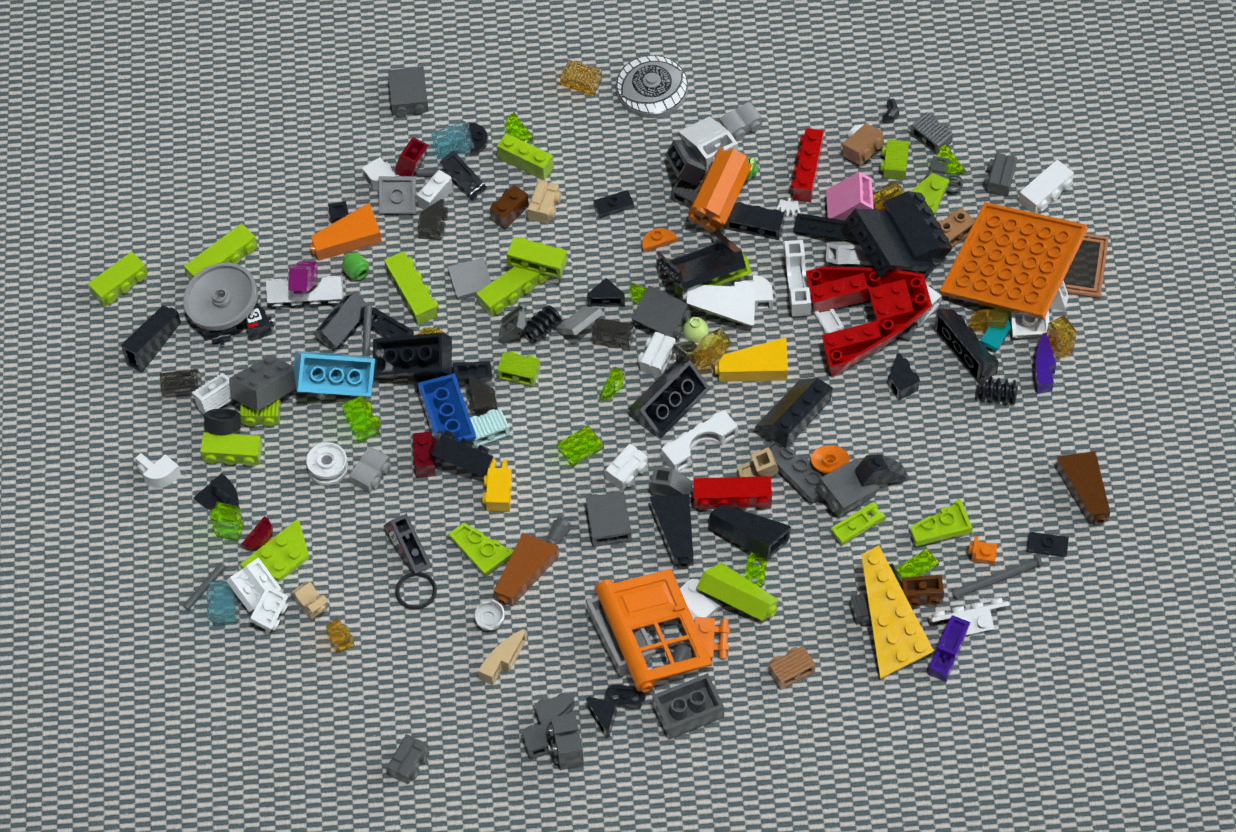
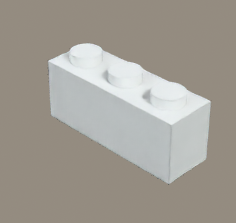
[1018,160,1074,213]

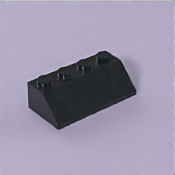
[882,191,953,263]
[934,308,999,384]
[628,359,710,439]
[755,378,833,448]

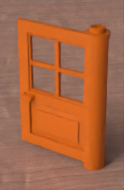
[594,569,713,693]

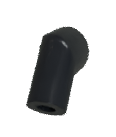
[882,98,899,123]

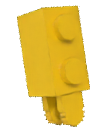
[482,459,512,512]

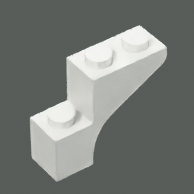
[826,242,872,266]

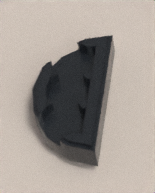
[469,122,488,156]

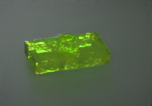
[896,548,939,579]

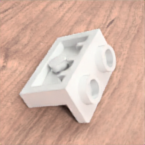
[249,585,288,635]

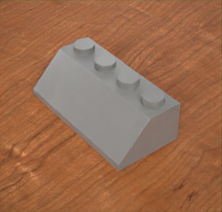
[587,596,656,676]

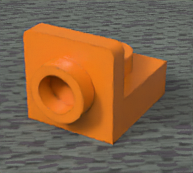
[968,536,997,565]

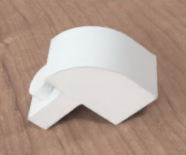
[735,275,773,311]
[135,453,181,488]

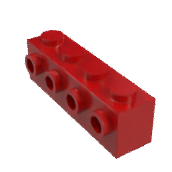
[790,128,824,203]
[693,476,772,509]

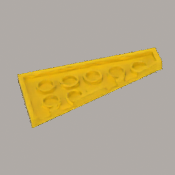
[861,545,934,679]

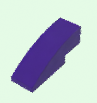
[1034,332,1056,394]
[928,615,970,682]

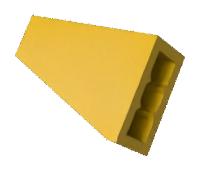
[715,338,788,382]

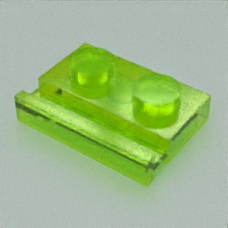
[556,425,604,467]

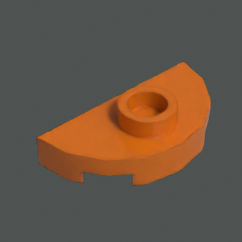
[642,228,678,253]

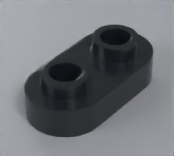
[605,684,646,708]

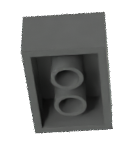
[229,355,296,411]
[652,673,724,739]

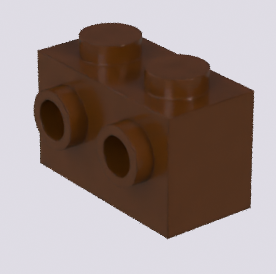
[490,185,529,230]
[901,574,944,607]

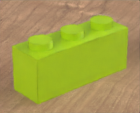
[497,133,554,181]
[506,237,568,279]
[88,251,148,307]
[200,432,263,466]

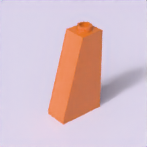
[309,203,382,261]

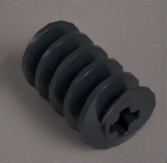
[522,305,563,344]
[977,376,1018,404]

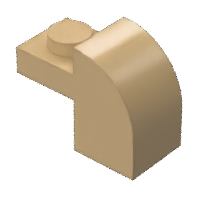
[737,447,778,477]
[290,582,328,619]

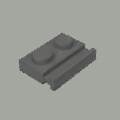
[498,304,527,344]

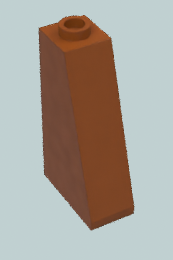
[493,533,559,607]

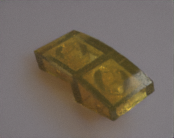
[968,309,1010,331]

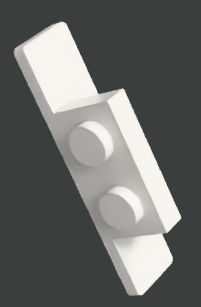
[928,598,1009,635]

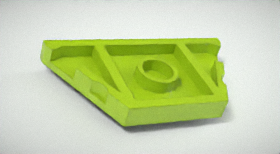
[240,519,309,582]

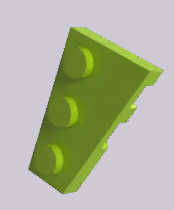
[910,498,972,546]
[448,522,514,577]

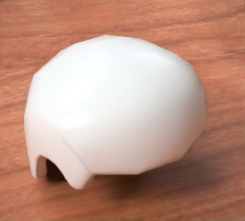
[474,600,505,631]

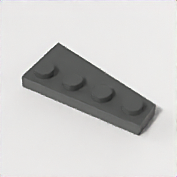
[761,440,827,504]

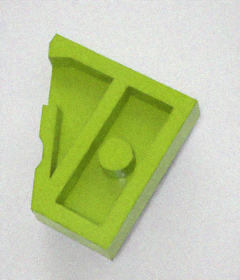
[911,173,950,215]

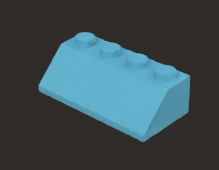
[293,351,375,397]

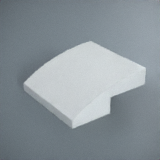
[226,558,282,612]

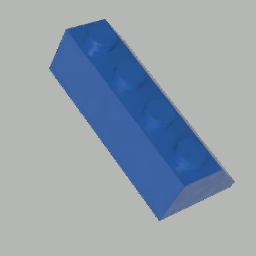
[418,373,476,442]

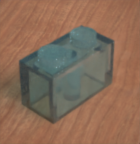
[431,121,475,159]
[206,581,237,626]

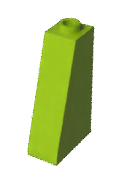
[696,562,779,621]

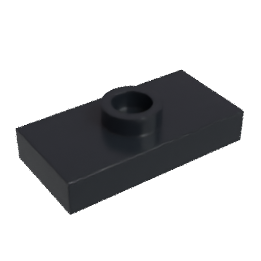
[593,190,634,218]
[1027,532,1069,557]

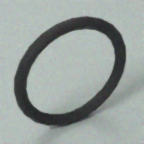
[395,572,437,609]

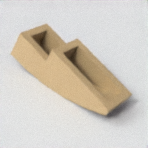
[478,629,527,685]

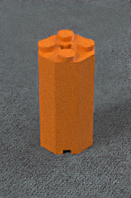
[687,147,752,233]

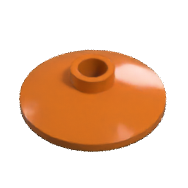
[811,445,850,474]

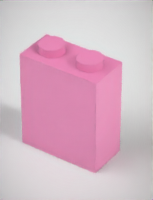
[826,171,873,220]

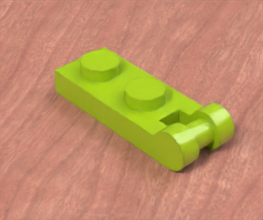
[830,502,886,545]

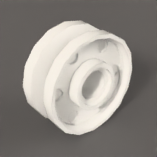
[306,442,348,486]

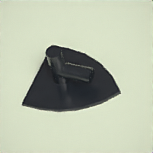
[193,473,239,514]

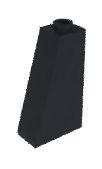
[121,305,181,373]
[650,494,694,568]
[709,504,791,560]

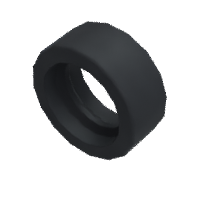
[204,408,241,435]

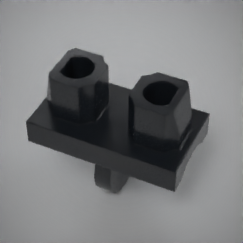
[201,325,238,346]

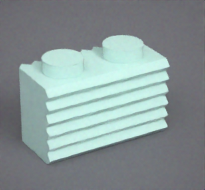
[470,409,510,447]

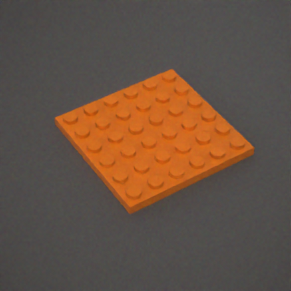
[940,202,1088,320]

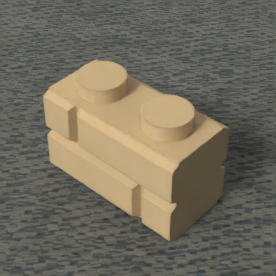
[527,180,562,224]

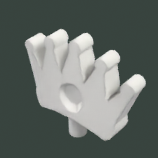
[776,197,800,217]

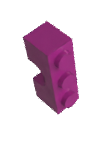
[288,261,318,294]

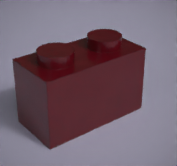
[394,137,429,176]
[412,432,436,478]

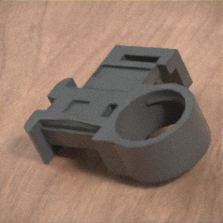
[926,156,963,192]

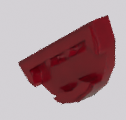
[240,516,273,550]

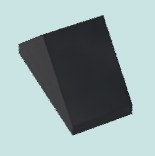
[587,278,625,307]
[586,697,617,739]

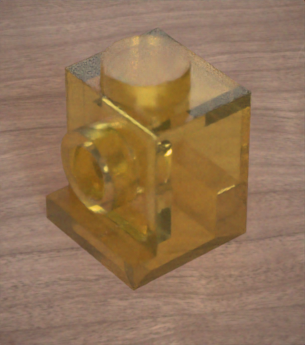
[326,620,355,654]

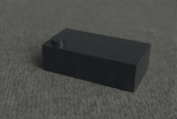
[373,332,452,380]

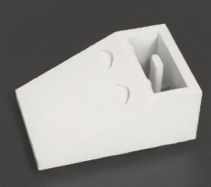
[679,116,738,171]

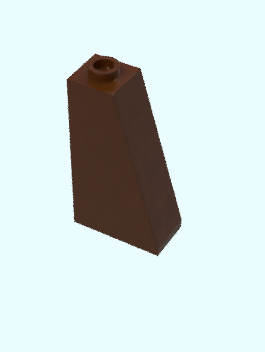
[1056,451,1110,524]

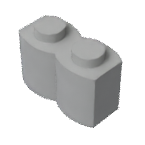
[720,102,762,140]
[349,447,391,492]

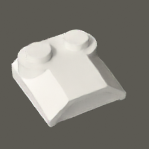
[1008,310,1051,339]
[680,579,723,620]

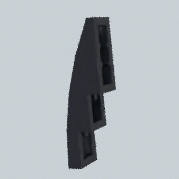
[413,361,493,392]

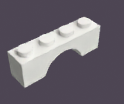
[784,240,811,317]
[266,275,344,306]
[661,410,738,472]

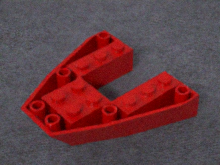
[805,266,932,377]

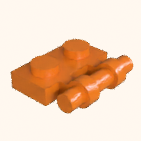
[692,617,730,659]

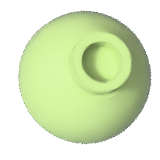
[683,317,709,342]

